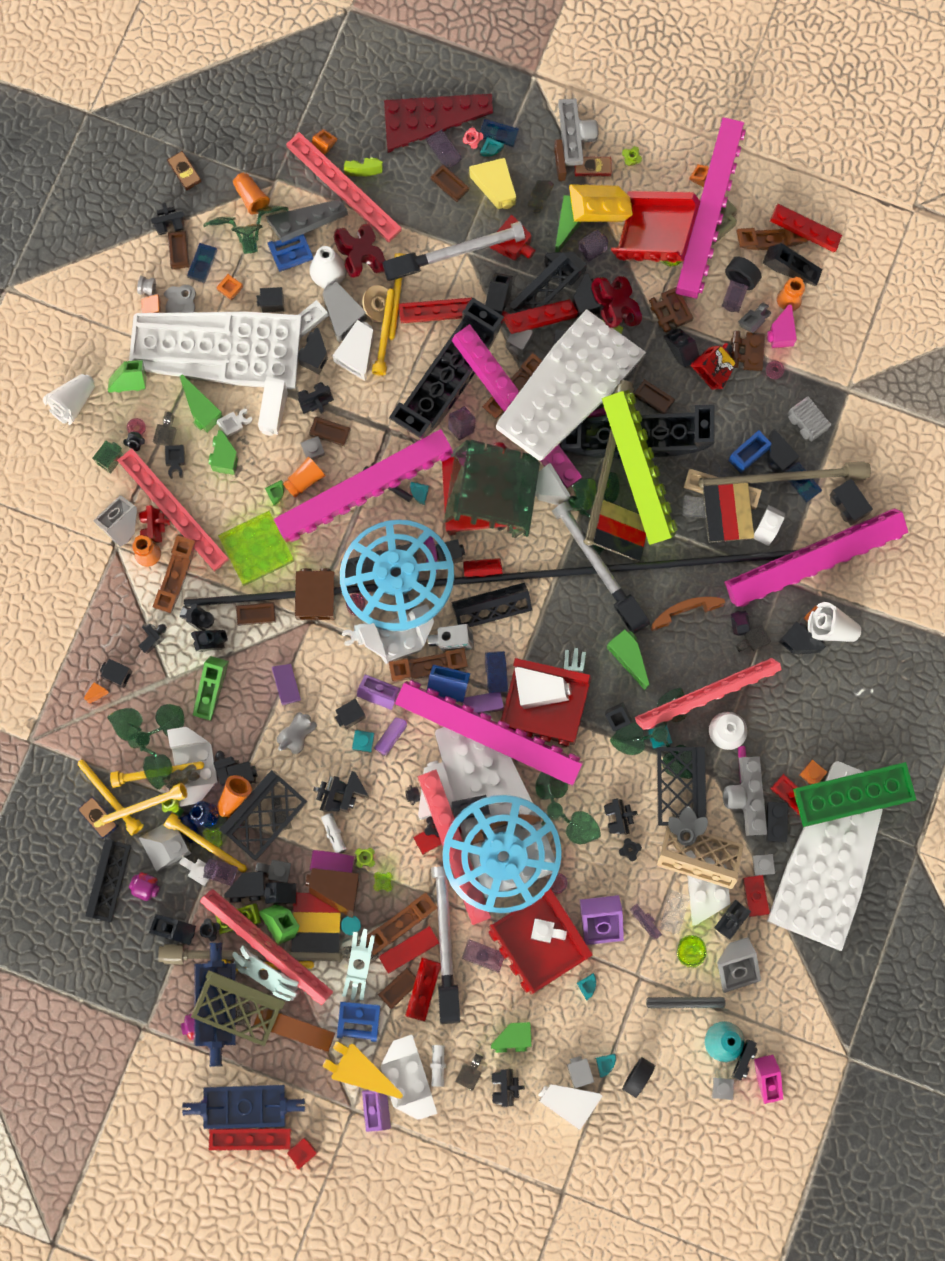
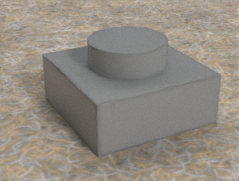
[301,436,325,460]
[752,854,775,876]
[712,1078,734,1100]

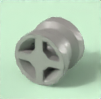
[137,276,156,296]

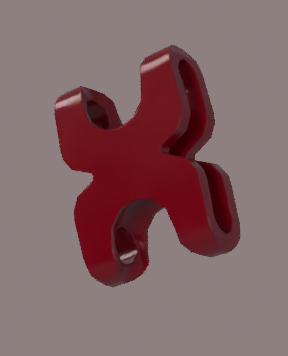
[334,224,386,278]
[591,276,642,328]

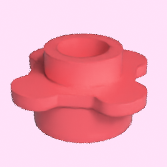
[463,127,484,149]

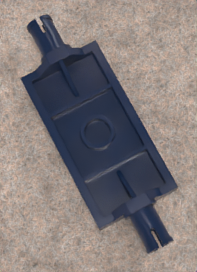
[194,943,236,1067]
[182,1085,305,1129]

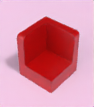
[287,1137,318,1170]

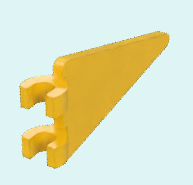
[322,1041,403,1099]

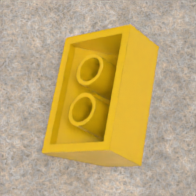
[569,185,632,222]

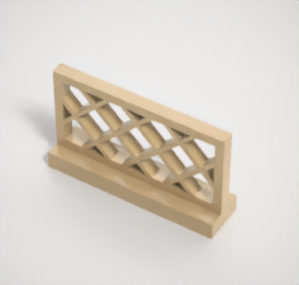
[657,826,744,889]

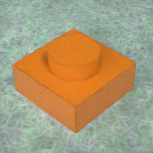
[216,274,243,301]
[799,760,827,785]

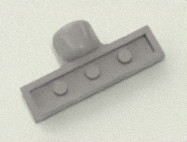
[558,99,599,166]
[723,756,767,836]

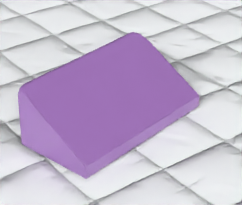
[272,664,301,706]
[357,674,401,710]
[463,691,504,714]
[374,717,407,756]
[362,1090,391,1132]

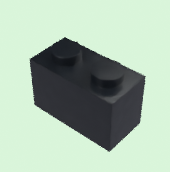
[829,478,873,526]

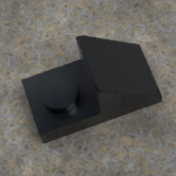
[340,771,369,813]

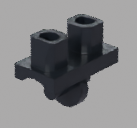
[151,203,186,235]
[298,382,334,414]
[180,603,215,631]
[191,630,228,652]
[313,776,347,812]
[451,795,490,820]
[604,798,638,835]
[714,899,751,940]
[492,1069,525,1107]

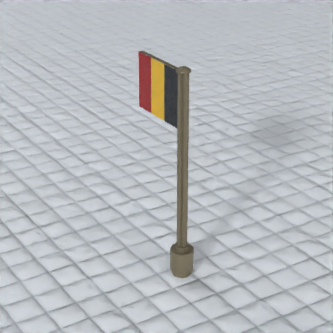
[158,892,343,965]

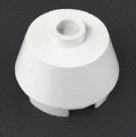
[709,712,747,750]

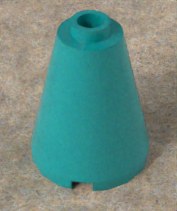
[704,1021,745,1062]

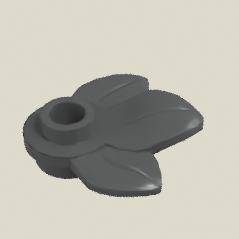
[668,806,708,846]

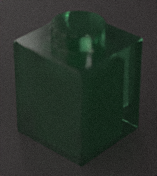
[93,441,123,474]

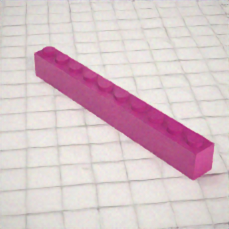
[676,117,746,299]
[452,324,582,489]
[273,429,453,542]
[725,508,909,607]
[395,680,584,786]

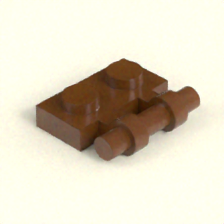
[649,287,693,333]
[730,331,765,371]

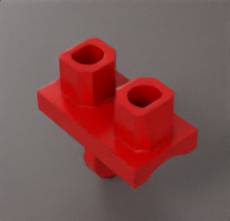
[139,505,170,543]

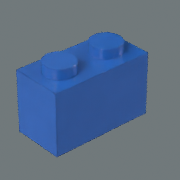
[728,430,772,474]
[427,665,471,702]

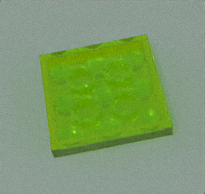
[218,511,295,586]

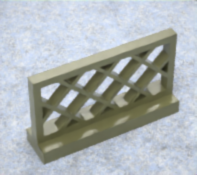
[191,970,285,1046]

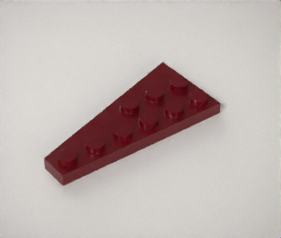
[384,93,493,153]

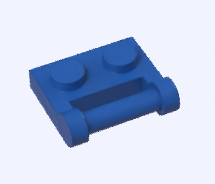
[267,234,313,272]
[337,1002,380,1042]

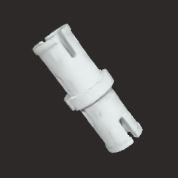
[321,813,347,853]
[430,1045,446,1087]

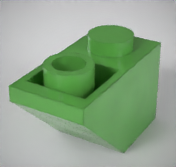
[108,360,147,392]
[209,430,239,475]
[259,904,300,945]
[491,1022,532,1053]

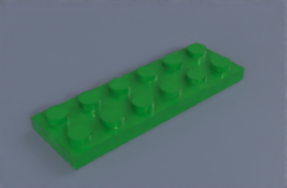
[793,762,917,827]

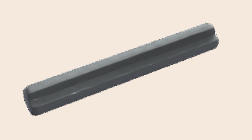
[646,997,725,1008]

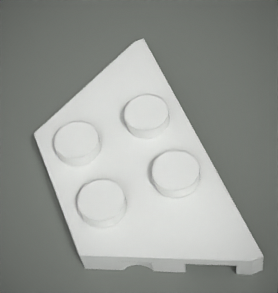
[685,850,730,926]

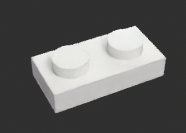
[298,300,329,338]

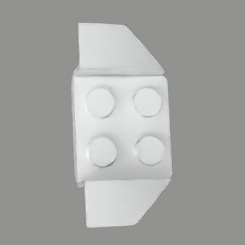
[358,604,434,664]
[167,727,218,807]
[381,1035,437,1120]

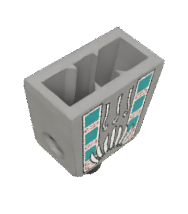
[428,624,474,652]

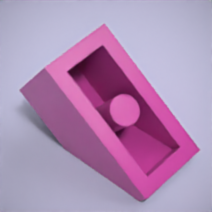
[767,305,797,348]
[754,1054,783,1104]

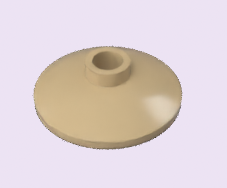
[362,285,388,322]

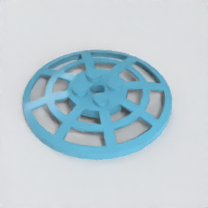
[340,520,455,631]
[442,795,562,913]

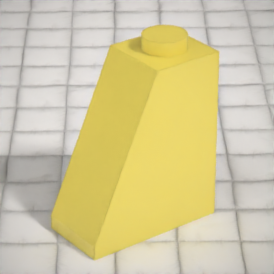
[469,158,516,209]

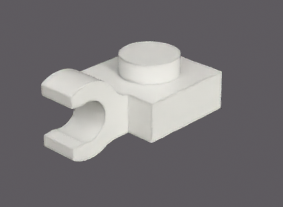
[179,857,215,886]
[531,919,567,943]

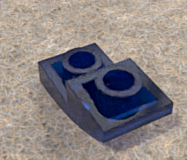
[485,651,508,693]

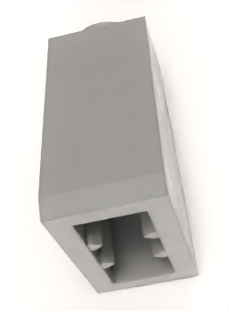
[323,282,367,342]

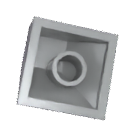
[528,463,570,505]
[93,495,137,547]
[139,824,192,872]
[717,937,761,993]

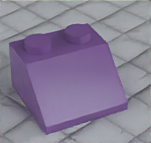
[580,895,624,945]

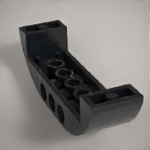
[389,297,504,439]
[562,404,715,459]

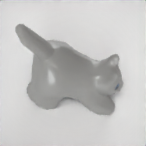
[277,712,317,754]

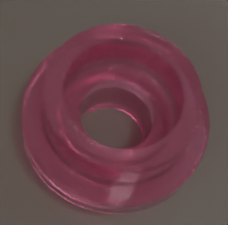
[766,361,785,379]
[127,418,146,435]

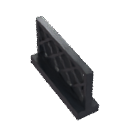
[656,747,706,826]
[219,770,308,861]

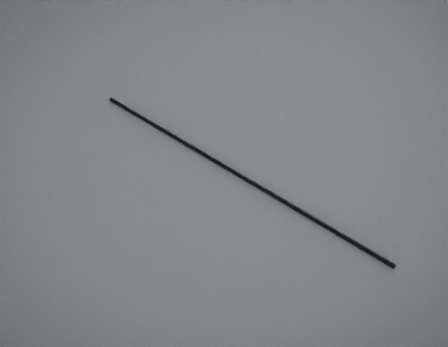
[184,550,797,607]

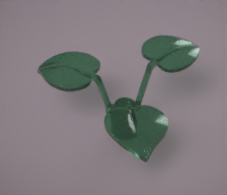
[203,205,289,254]
[568,472,620,554]
[610,688,692,779]
[107,704,185,790]
[535,772,601,844]

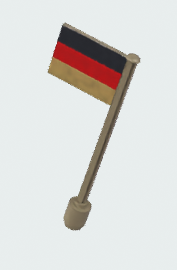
[583,380,646,562]
[699,461,871,542]

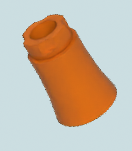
[233,172,270,215]
[777,277,805,311]
[283,456,325,498]
[132,535,161,567]
[217,775,252,818]

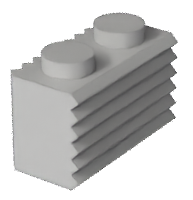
[788,396,831,442]

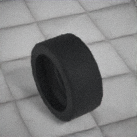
[725,256,762,290]
[622,1057,655,1098]

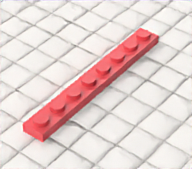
[286,132,402,243]
[117,448,229,572]
[635,658,782,730]
[417,770,491,925]
[200,889,333,1005]

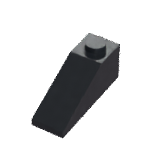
[763,243,823,286]

